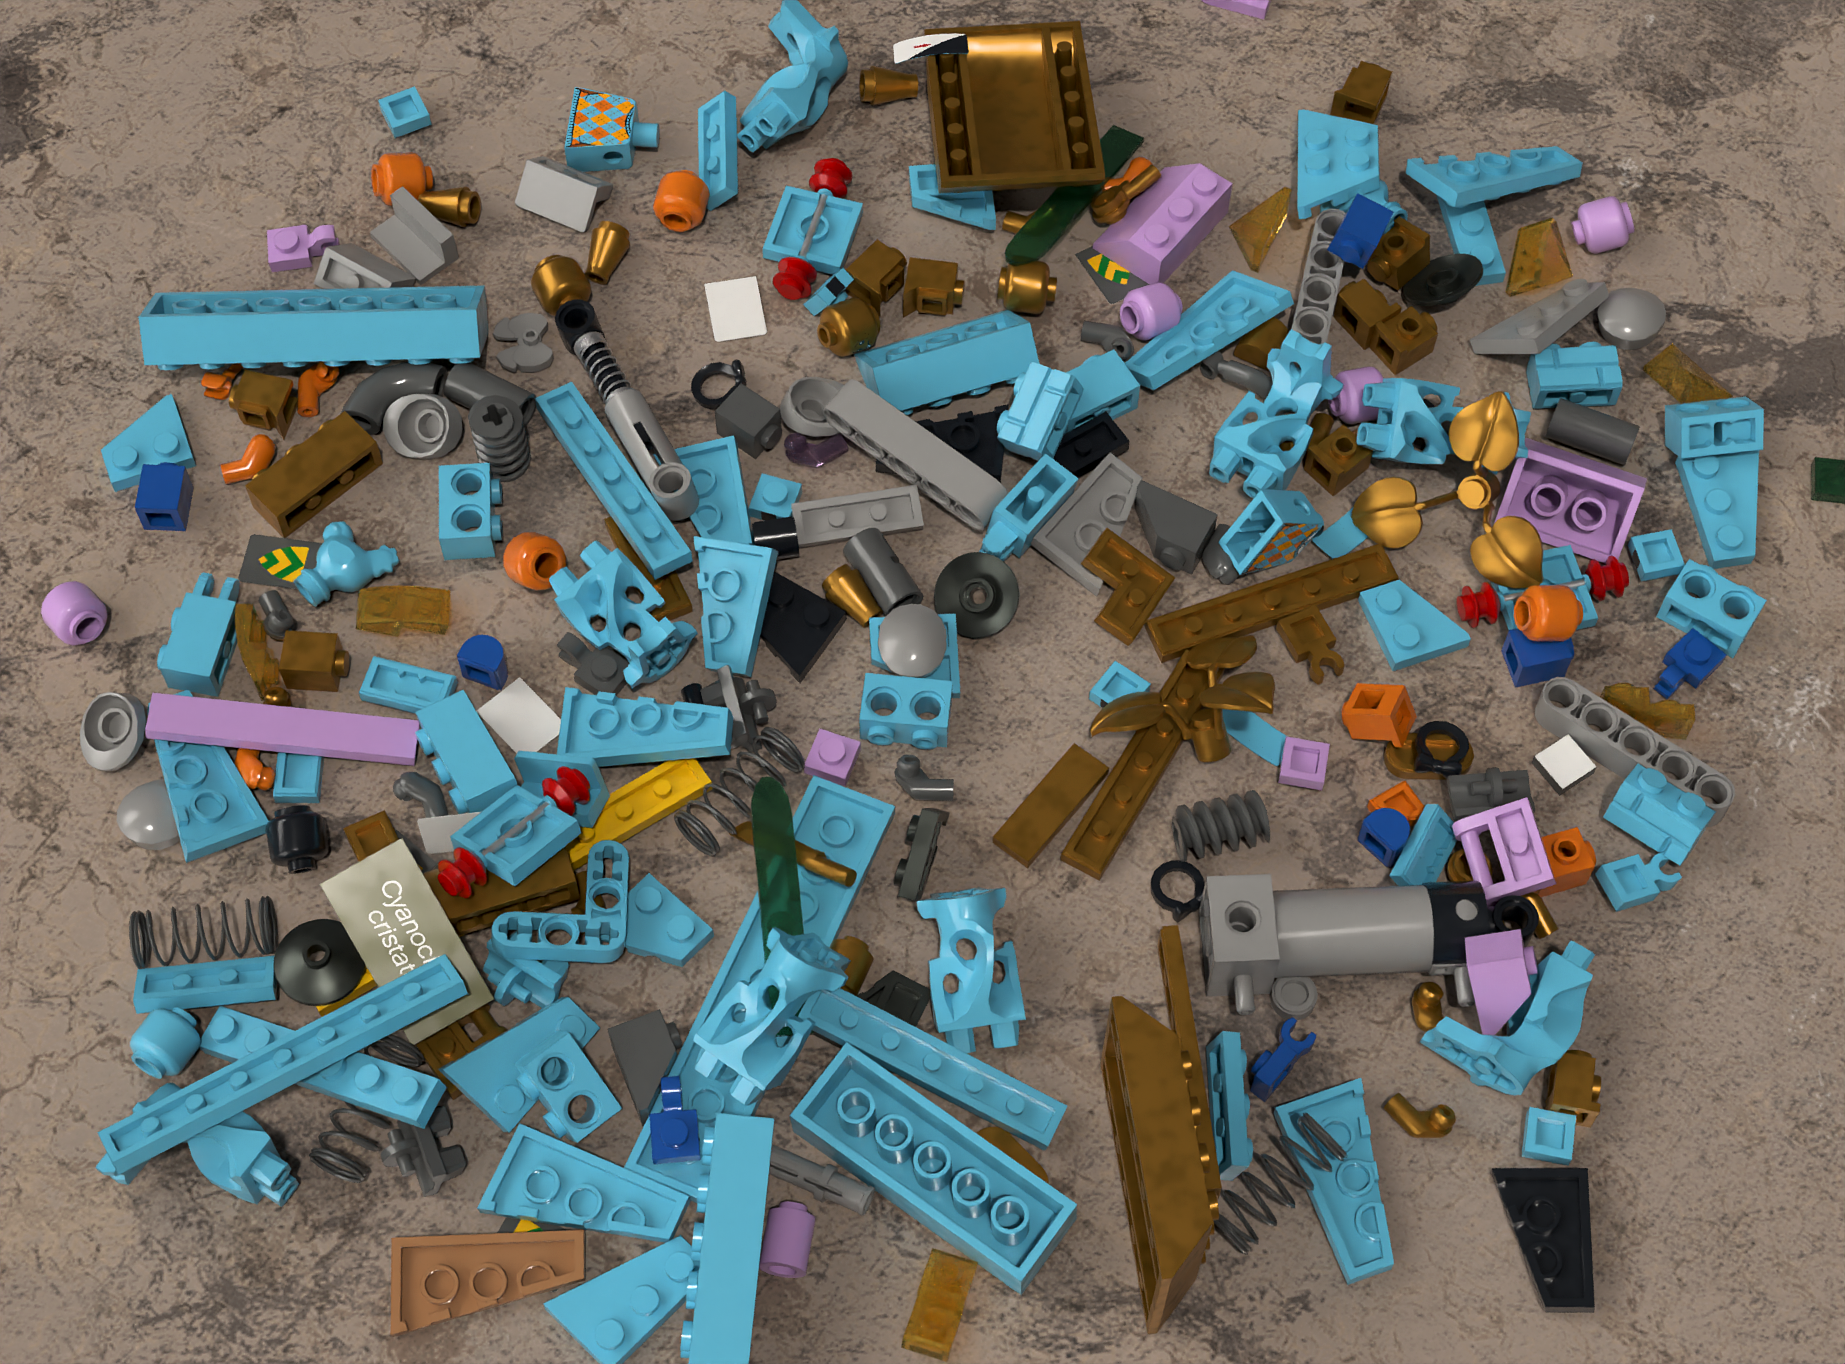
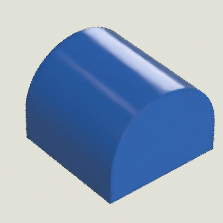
[457,635,508,690]
[1358,808,1410,868]

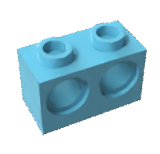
[1665,396,1764,459]
[439,463,503,560]
[1656,559,1767,658]
[859,673,953,749]
[514,1030,622,1143]

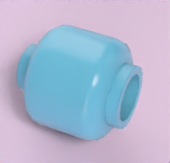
[130,1007,201,1079]

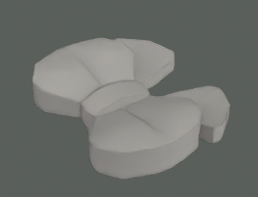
[493,313,554,372]

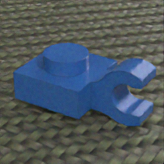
[1653,628,1727,699]
[1250,1017,1316,1102]
[649,1076,701,1165]

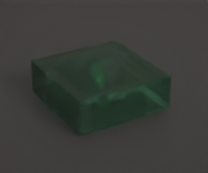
[1811,457,1845,504]

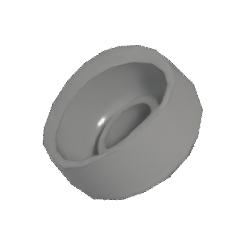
[1597,288,1666,350]
[780,377,844,437]
[383,394,462,459]
[878,604,946,678]
[80,692,146,772]
[117,779,180,850]

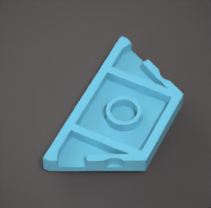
[1297,110,1380,219]

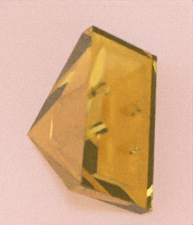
[1228,187,1292,273]
[1506,218,1573,297]
[1643,343,1733,404]

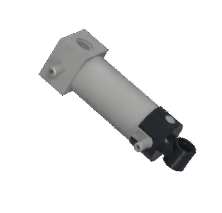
[1199,874,1539,1015]

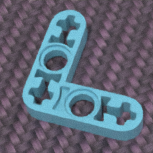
[491,840,629,963]

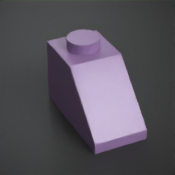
[1465,929,1538,1035]

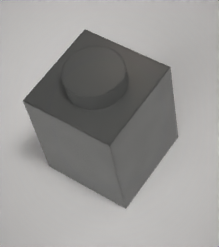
[715,383,782,459]

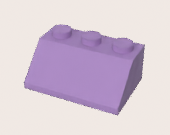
[1093,163,1232,284]
[1494,438,1647,564]

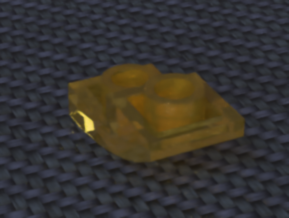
[355,586,450,637]
[235,604,280,701]
[1600,683,1696,740]
[901,1248,978,1362]

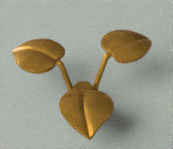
[1351,391,1543,588]
[1090,635,1276,762]

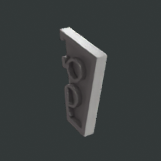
[1470,279,1609,354]
[1031,452,1143,597]

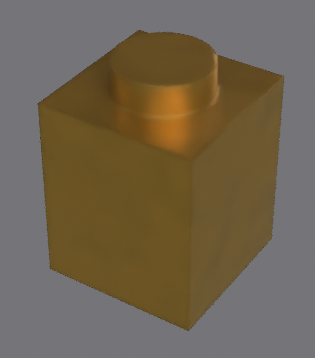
[279,630,349,692]

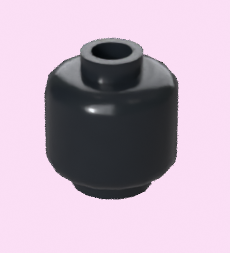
[265,805,328,874]

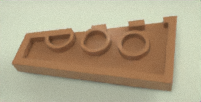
[390,1230,586,1337]

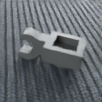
[557,632,630,696]

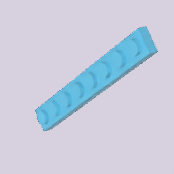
[97,954,468,1175]

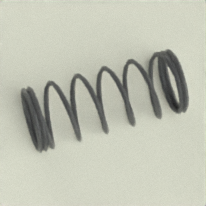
[674,727,805,856]
[129,896,278,969]
[309,1034,425,1183]
[1214,1113,1347,1255]

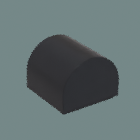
[752,517,799,560]

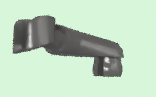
[1200,351,1273,399]

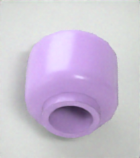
[1571,196,1634,254]
[1120,282,1183,341]
[1328,367,1383,424]
[41,581,108,646]

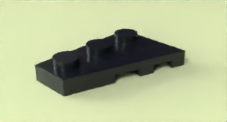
[876,404,1009,483]
[760,571,847,683]
[1492,1168,1595,1313]

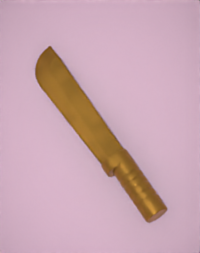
[729,821,857,887]

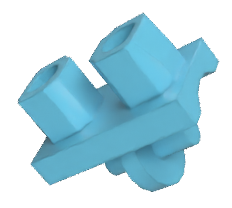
[483,931,569,1009]

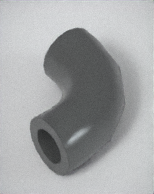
[340,362,447,435]

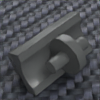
[700,665,777,753]
[1446,767,1535,822]
[380,1106,466,1197]

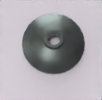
[1403,254,1483,306]
[934,552,1020,638]
[274,919,366,1006]

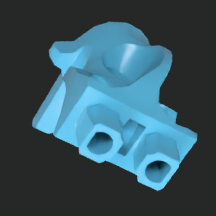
[737,0,848,152]
[1209,329,1344,499]
[1356,378,1531,475]
[549,540,698,688]
[916,887,1026,1053]
[693,927,851,1105]
[1420,941,1595,1096]
[95,1083,299,1207]

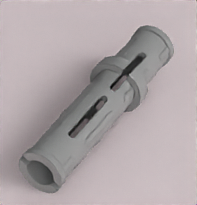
[769,1145,875,1216]

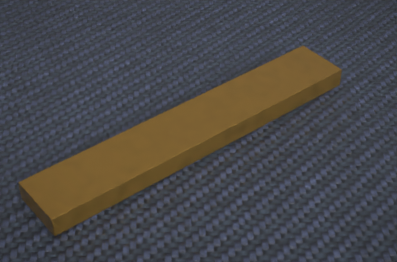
[1145,543,1399,663]
[1060,649,1225,881]
[1157,925,1222,1201]

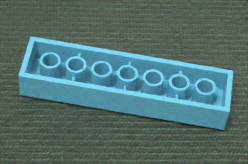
[139,285,489,370]

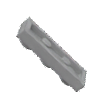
[791,485,924,548]

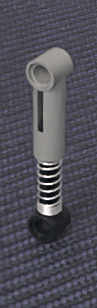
[555,299,699,520]

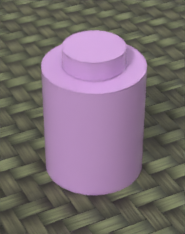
[759,1201,815,1278]

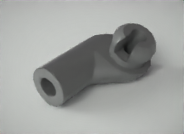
[1081,320,1134,362]
[1202,524,1239,584]
[258,590,295,639]
[894,755,954,801]
[393,772,448,818]

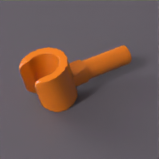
[201,363,243,400]

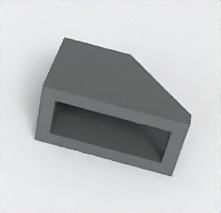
[1135,480,1218,574]
[607,1009,683,1127]

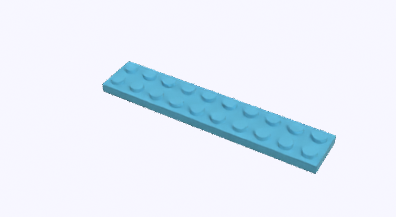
[624,775,895,1203]

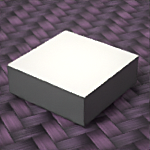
[1532,734,1596,796]

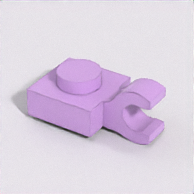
[267,225,339,272]

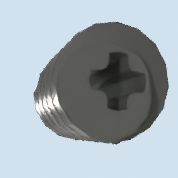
[468,395,531,483]
[1172,790,1270,862]

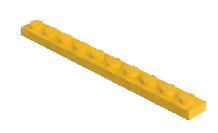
[315,758,713,1017]

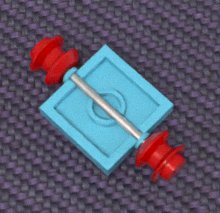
[763,158,863,300]
[1457,545,1629,630]
[438,766,590,898]

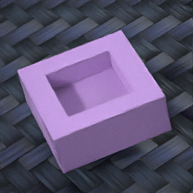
[804,728,861,787]
[1278,736,1330,791]

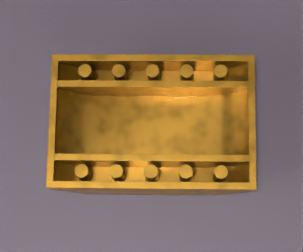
[924,21,1105,193]
[1100,996,1219,1334]

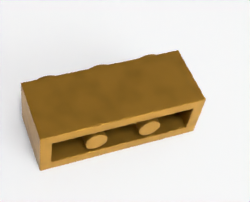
[245,411,383,538]

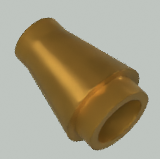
[859,66,918,105]
[418,187,481,227]
[585,221,630,285]
[822,564,883,628]

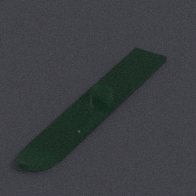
[1004,125,1144,266]
[751,776,814,1037]

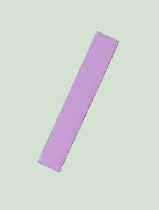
[145,693,420,766]

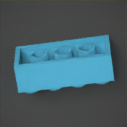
[854,310,1040,415]

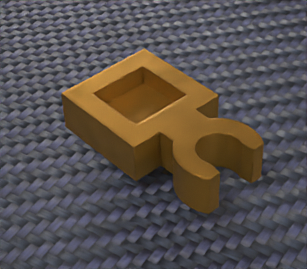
[1276,605,1344,685]

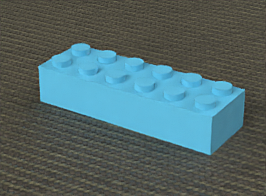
[790,1042,1077,1295]
[680,1113,774,1364]

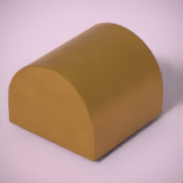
[1234,317,1289,372]

